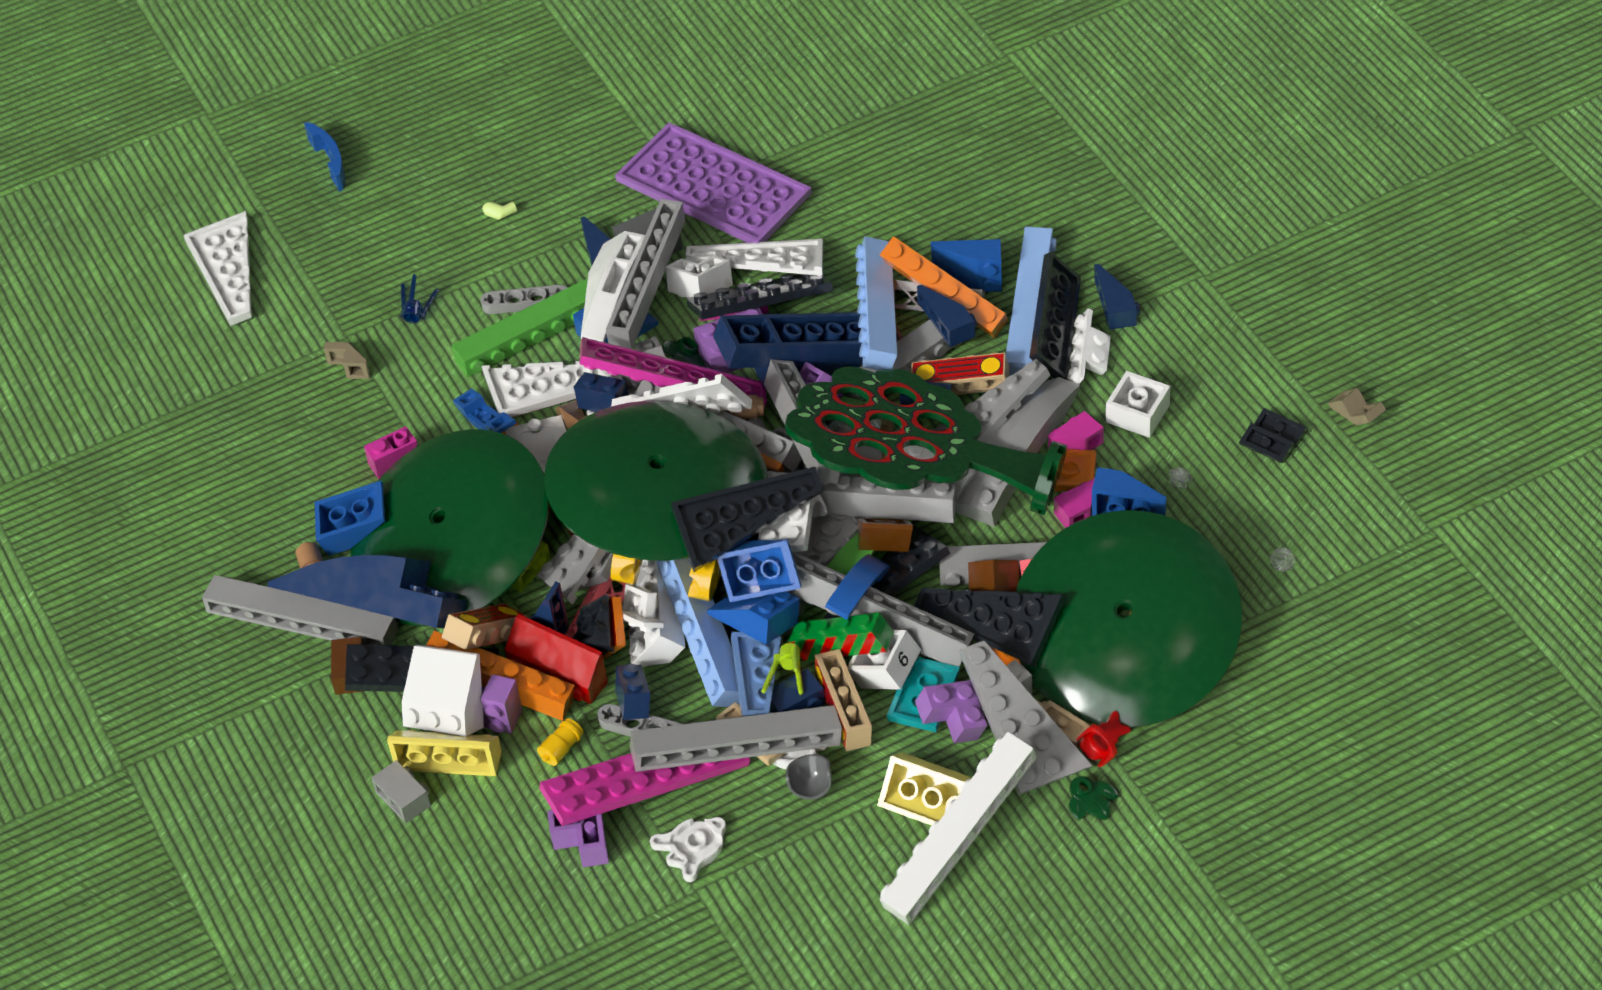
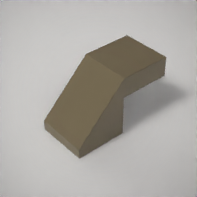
[324,342,370,379]
[1328,388,1386,425]

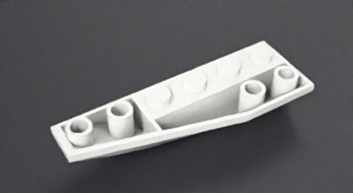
[581,231,645,342]
[629,560,685,667]

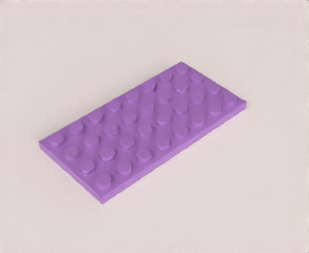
[615,123,812,243]

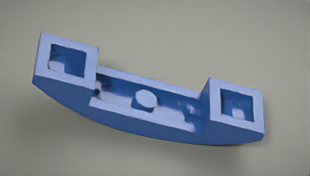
[304,122,345,192]
[453,389,516,433]
[825,554,891,620]

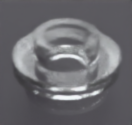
[1168,467,1192,488]
[1270,547,1295,571]

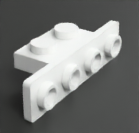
[1067,308,1111,384]
[622,584,664,632]

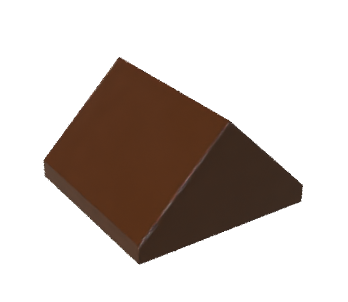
[857,517,913,552]
[968,560,1019,592]

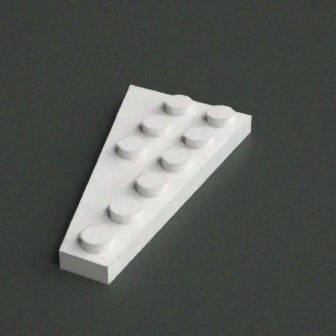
[183,211,252,326]
[686,239,823,275]
[482,361,622,417]
[611,374,752,414]

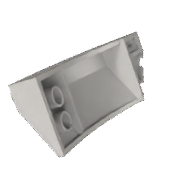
[956,377,1081,527]

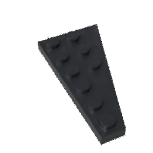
[671,467,823,572]
[914,588,1067,667]

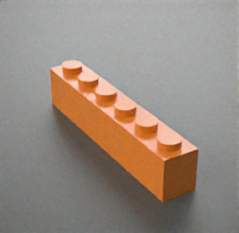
[880,236,1008,339]
[426,631,574,721]

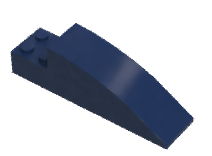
[713,312,903,388]
[267,555,467,628]

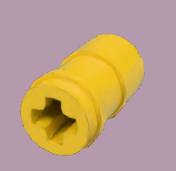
[537,718,584,766]

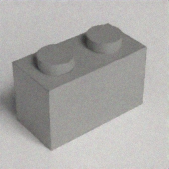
[371,760,431,823]

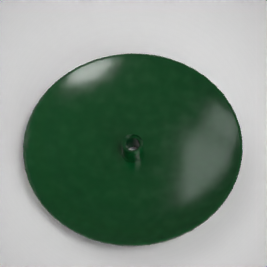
[544,401,768,561]
[350,429,549,626]
[1016,510,1242,727]

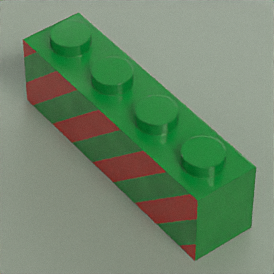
[788,613,894,661]

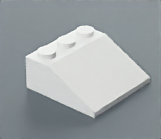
[402,645,484,736]

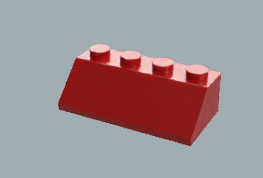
[505,614,608,704]

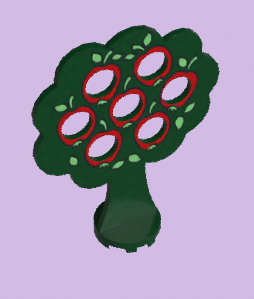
[784,367,1067,515]

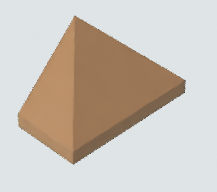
[555,400,586,431]

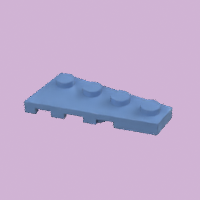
[731,632,781,717]

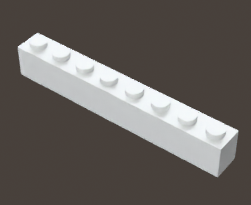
[880,732,1036,925]

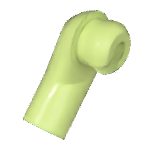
[483,202,517,220]

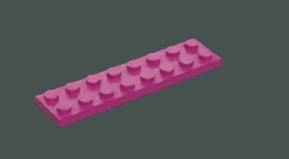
[579,337,767,409]
[539,753,750,826]

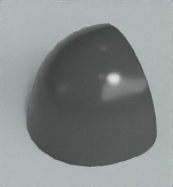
[786,754,832,800]

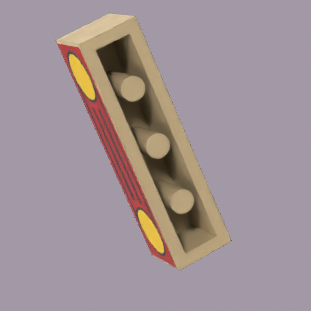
[911,353,1010,395]
[442,604,528,650]
[815,649,872,751]

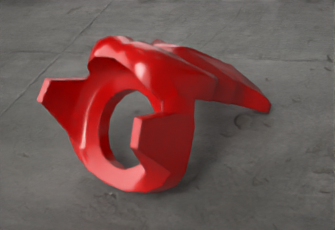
[1076,711,1131,767]

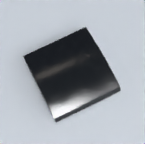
[1239,408,1307,464]

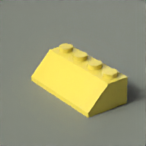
[387,730,502,776]
[878,752,976,839]

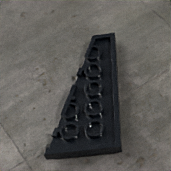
[822,524,950,619]

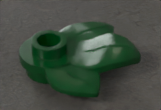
[662,337,704,367]
[1069,776,1118,821]

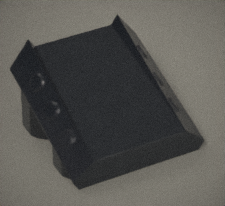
[572,595,614,655]

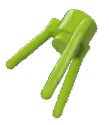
[761,643,803,695]

